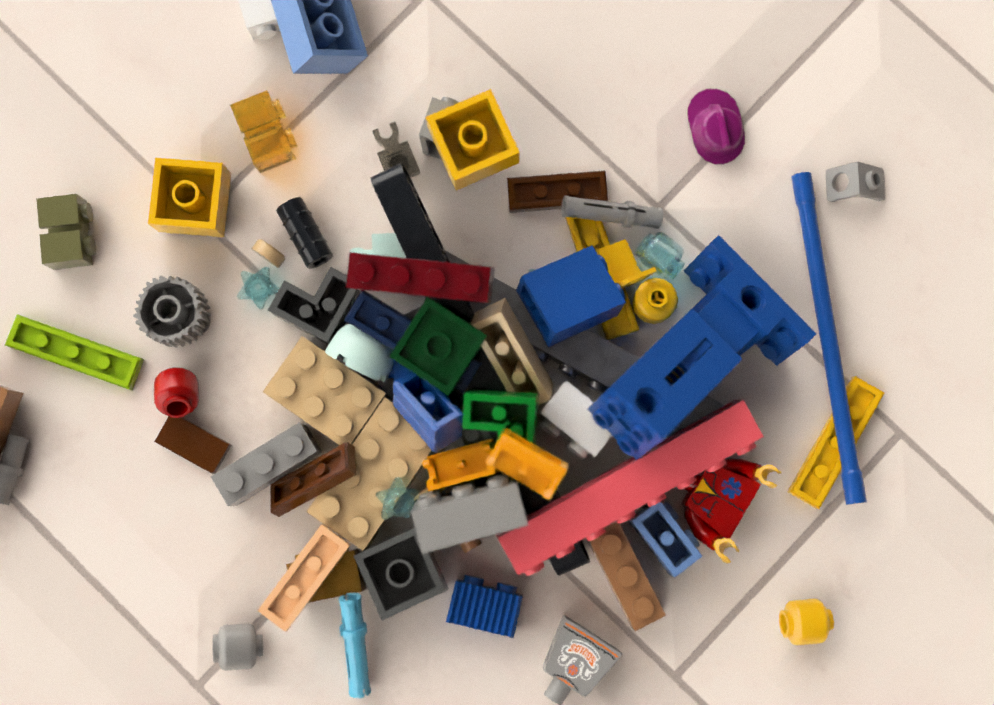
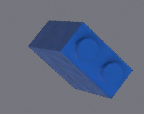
[516,246,626,347]

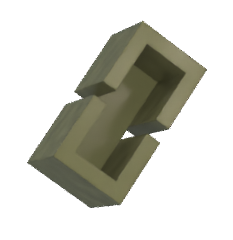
[36,194,96,270]

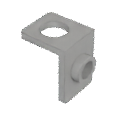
[826,161,885,202]

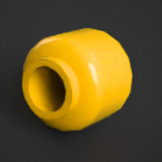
[632,278,678,324]
[779,598,834,645]

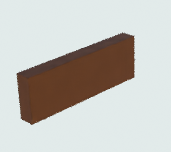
[507,171,608,213]
[270,441,356,517]

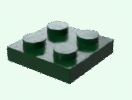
[389,297,488,396]

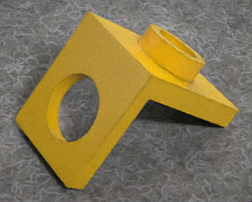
[596,239,657,289]

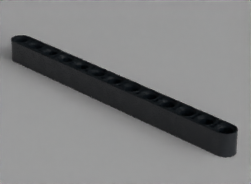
[370,162,590,576]

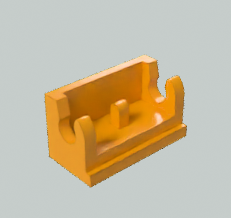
[486,428,569,500]
[422,438,501,491]

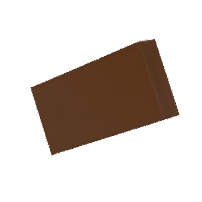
[154,417,232,474]

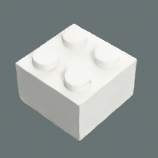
[538,381,612,460]

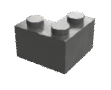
[268,267,362,344]

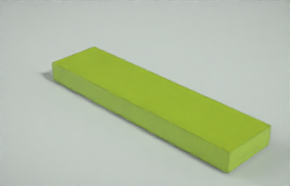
[5,314,144,390]

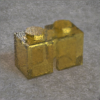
[230,90,298,173]

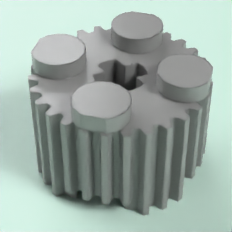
[133,275,211,347]

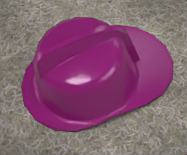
[687,89,745,164]

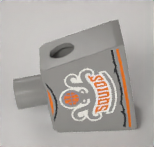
[543,615,622,705]

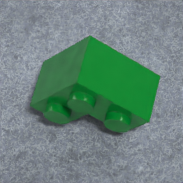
[462,389,539,445]

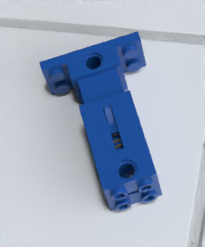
[587,235,816,460]

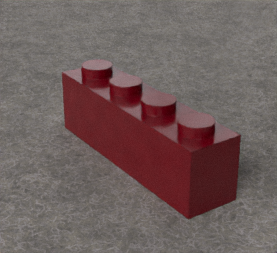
[346,252,495,303]

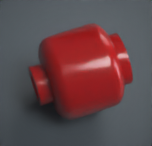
[154,367,199,418]

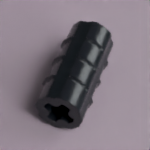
[276,197,333,269]

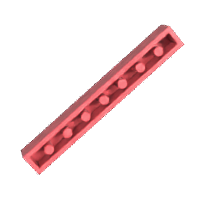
[495,400,764,576]

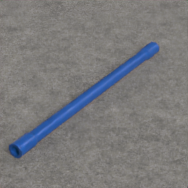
[791,172,867,505]

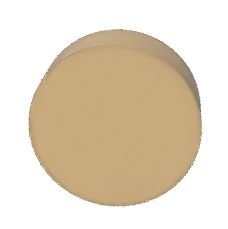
[251,239,285,268]

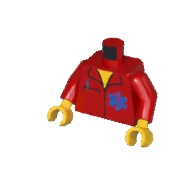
[681,458,782,563]

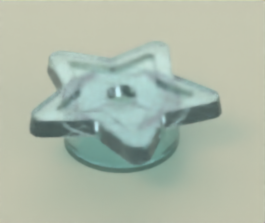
[237,267,280,309]
[376,477,419,520]

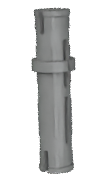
[561,195,663,229]

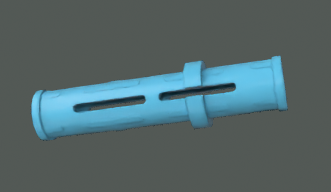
[339,592,371,698]

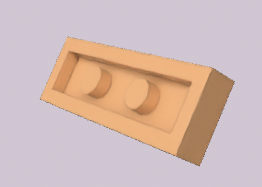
[258,524,351,632]

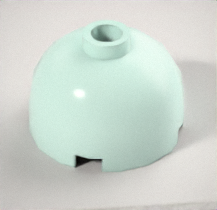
[325,324,395,383]

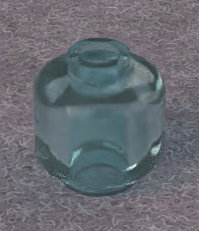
[634,232,685,279]

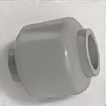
[212,624,263,671]

